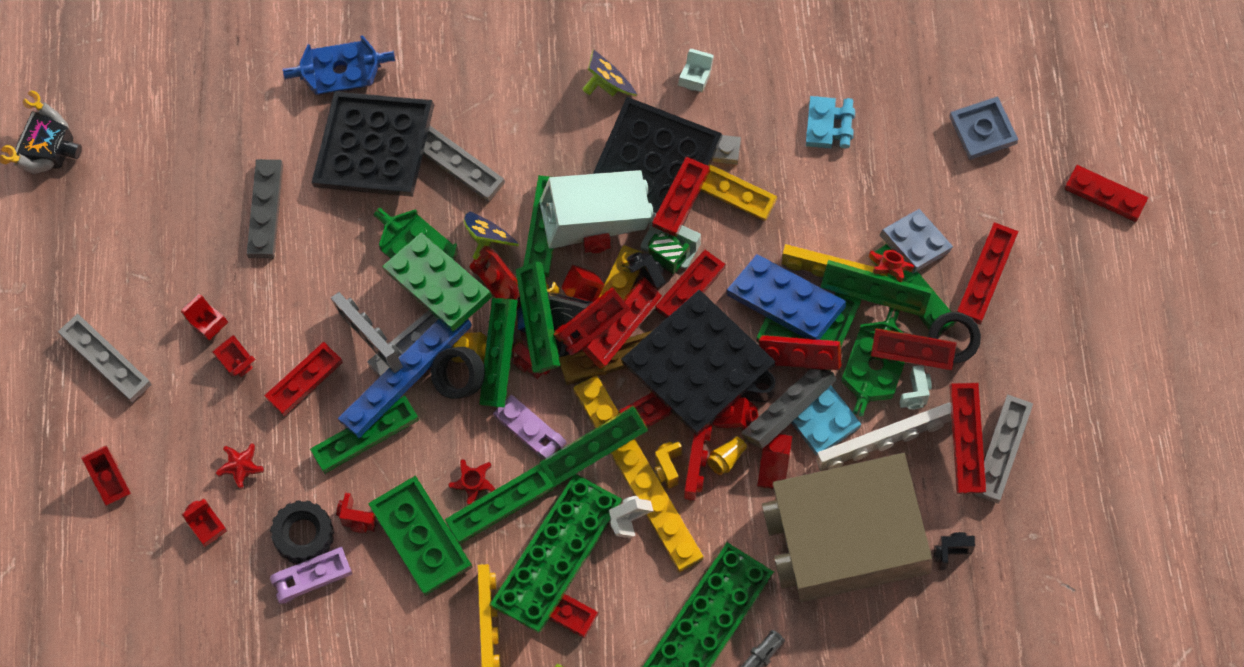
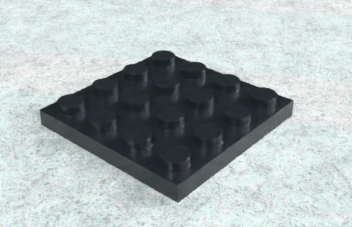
[311,92,434,197]
[593,97,723,226]
[621,289,775,436]

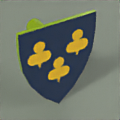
[583,50,638,97]
[463,211,519,259]

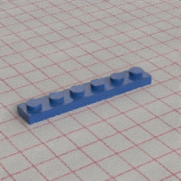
[338,319,472,438]

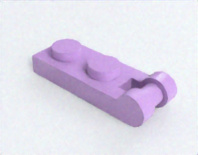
[493,394,567,460]
[270,547,353,604]

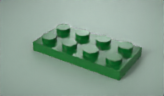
[382,232,492,332]
[368,475,473,596]

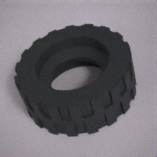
[270,500,334,564]

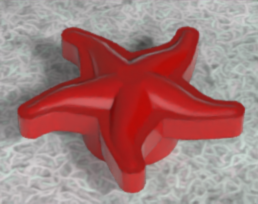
[868,249,914,282]
[216,443,264,489]
[448,459,496,505]

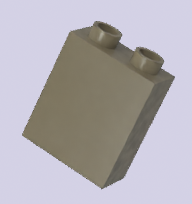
[762,453,932,603]

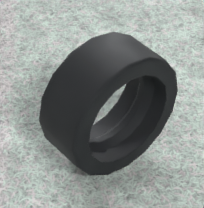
[928,312,981,363]
[431,347,485,399]

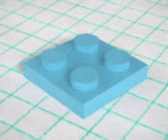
[791,386,861,456]

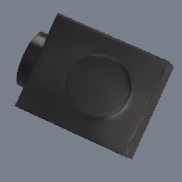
[621,252,666,288]
[934,532,975,570]

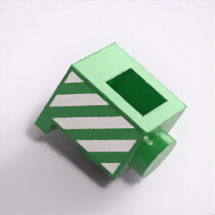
[647,232,690,275]

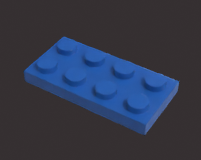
[727,254,846,340]

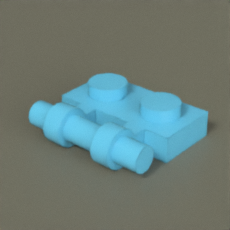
[806,96,855,149]

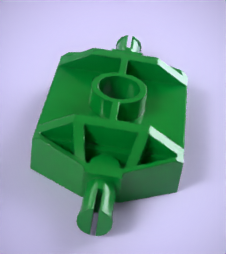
[373,208,458,261]
[841,308,905,416]

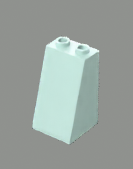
[539,170,653,248]

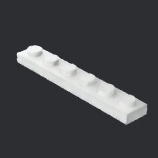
[816,402,952,471]

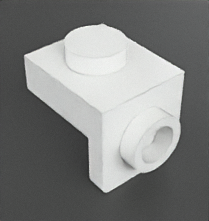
[609,496,653,538]

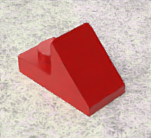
[757,434,792,489]
[81,445,131,506]

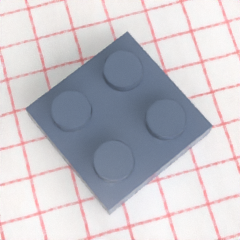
[949,97,1019,160]
[879,209,953,273]

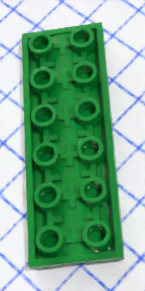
[490,474,622,633]
[643,542,774,667]

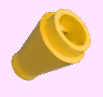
[707,437,747,475]

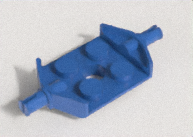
[283,35,396,95]

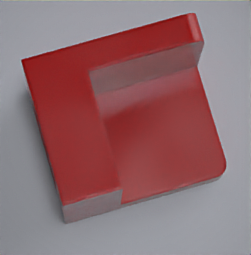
[561,264,605,302]

